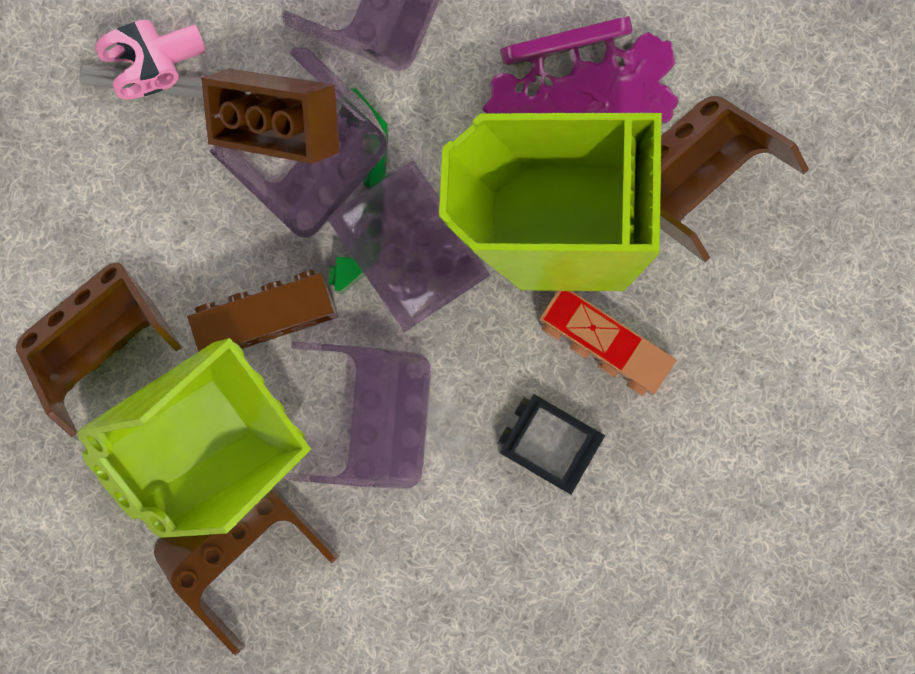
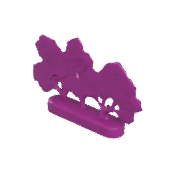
[482,16,679,124]

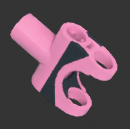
[95,20,205,100]

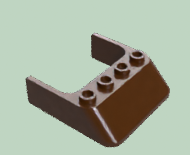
[660,96,809,262]
[16,263,182,437]
[154,487,339,656]

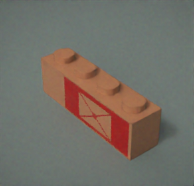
[538,291,677,397]

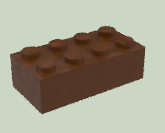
[201,68,339,164]
[187,270,339,352]

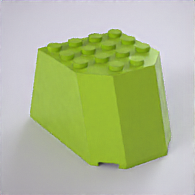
[439,113,662,291]

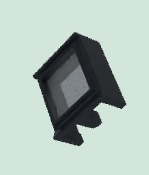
[497,394,606,495]

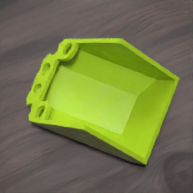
[77,338,311,538]

